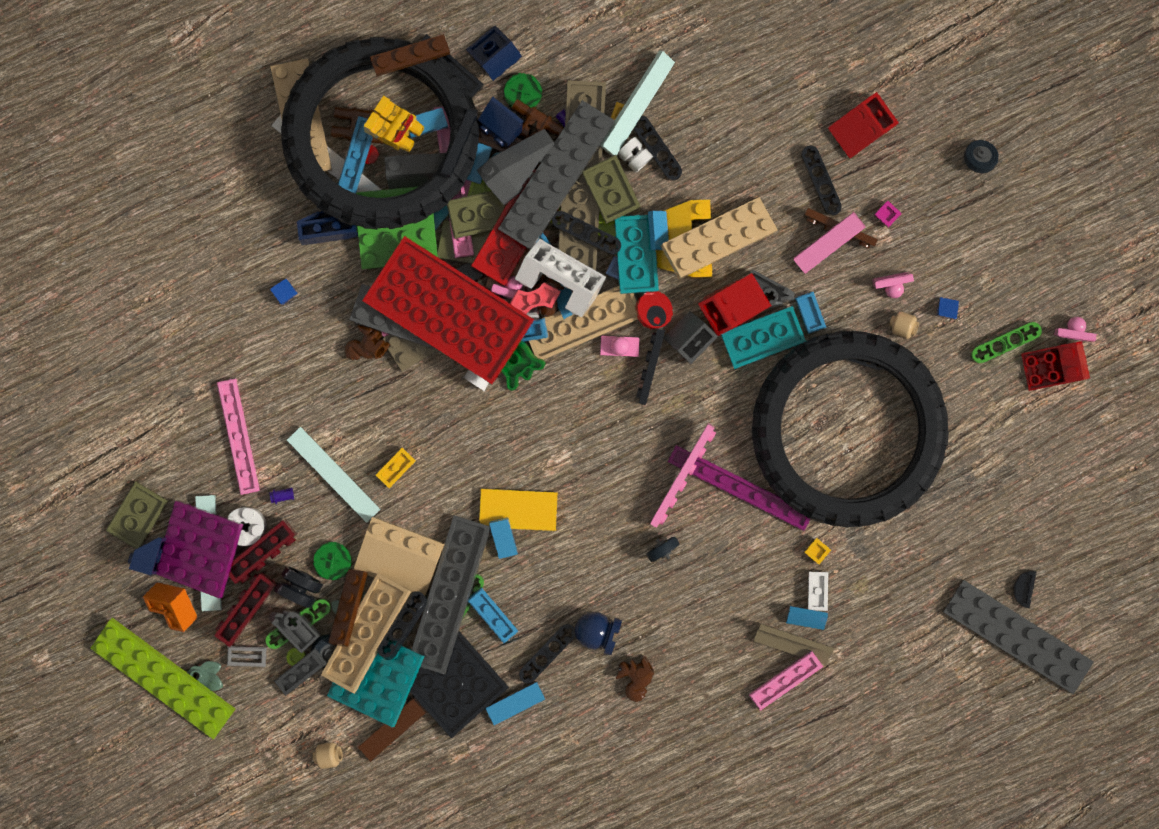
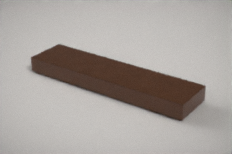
[358,697,427,762]

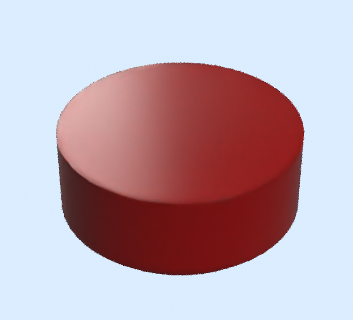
[365,145,379,165]

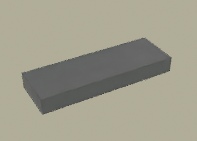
[274,649,327,696]

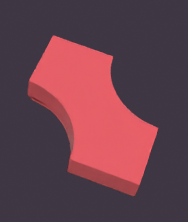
[510,282,561,314]

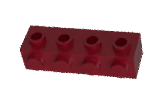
[229,519,297,584]
[214,572,277,647]

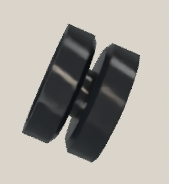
[274,566,323,608]

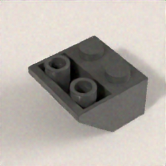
[663,311,718,365]

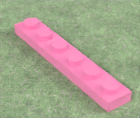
[650,423,716,528]

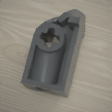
[750,269,795,308]
[269,610,321,653]

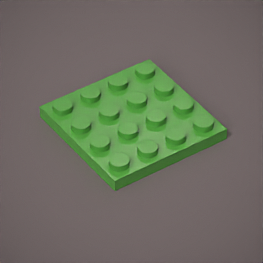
[356,186,438,269]

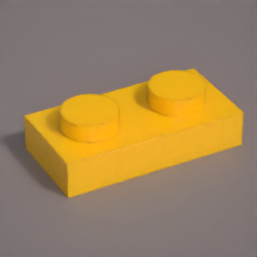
[376,448,416,488]

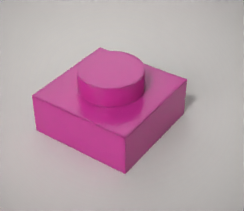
[874,201,902,228]

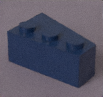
[297,211,358,246]

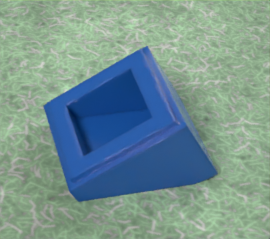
[270,279,298,305]
[936,297,959,320]

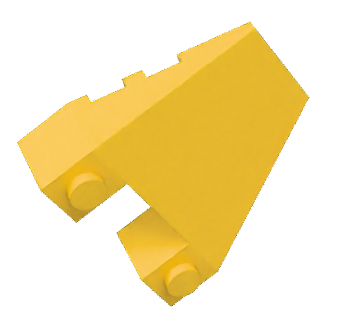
[656,200,712,279]

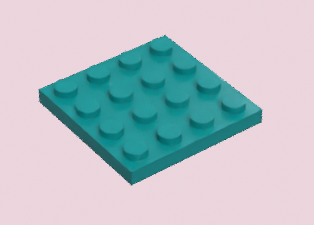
[327,640,425,727]

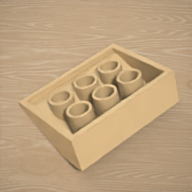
[353,516,445,596]

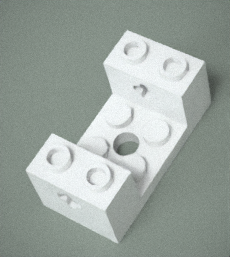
[515,239,606,317]

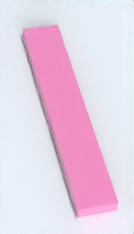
[217,378,260,495]

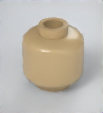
[889,311,919,339]
[313,742,343,769]

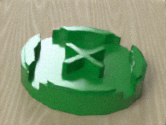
[504,73,542,108]
[313,542,352,580]

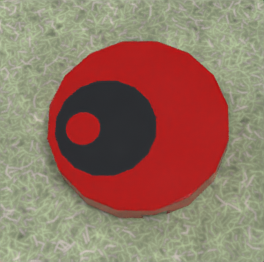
[635,291,673,329]

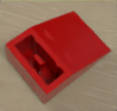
[828,92,899,159]
[698,273,771,336]
[1021,341,1090,391]

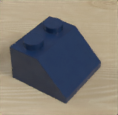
[466,26,522,81]
[478,97,523,149]
[128,536,167,576]

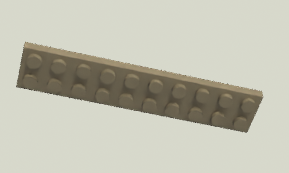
[559,80,606,271]

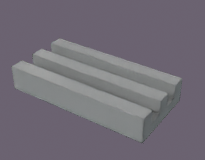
[227,646,267,667]

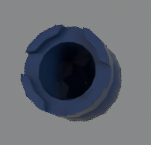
[575,612,622,655]

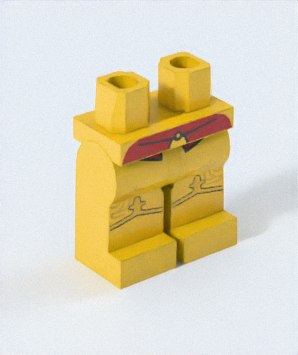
[364,95,424,152]

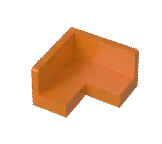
[143,582,197,632]

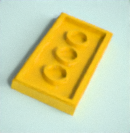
[479,489,558,531]

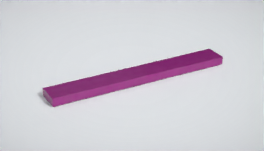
[667,445,810,531]

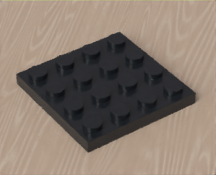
[410,631,509,738]

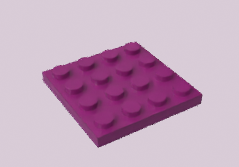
[156,501,243,598]

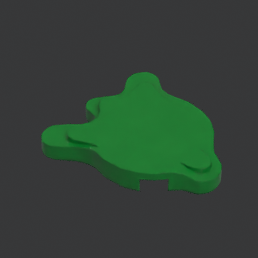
[501,341,546,391]

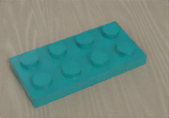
[614,215,659,294]
[721,306,806,369]

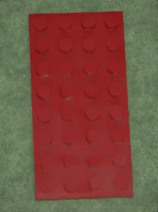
[362,236,534,385]

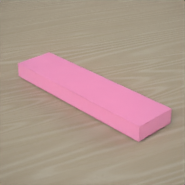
[793,211,866,274]
[749,650,823,711]

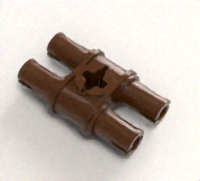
[511,99,564,140]
[331,107,387,145]

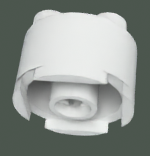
[228,507,267,546]

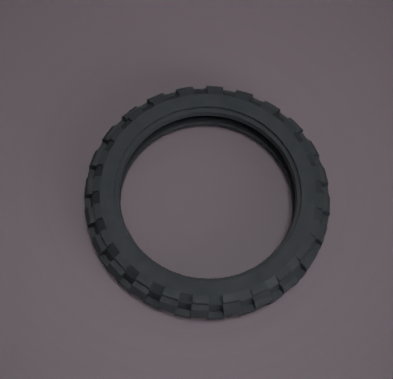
[281,37,479,230]
[752,331,949,527]

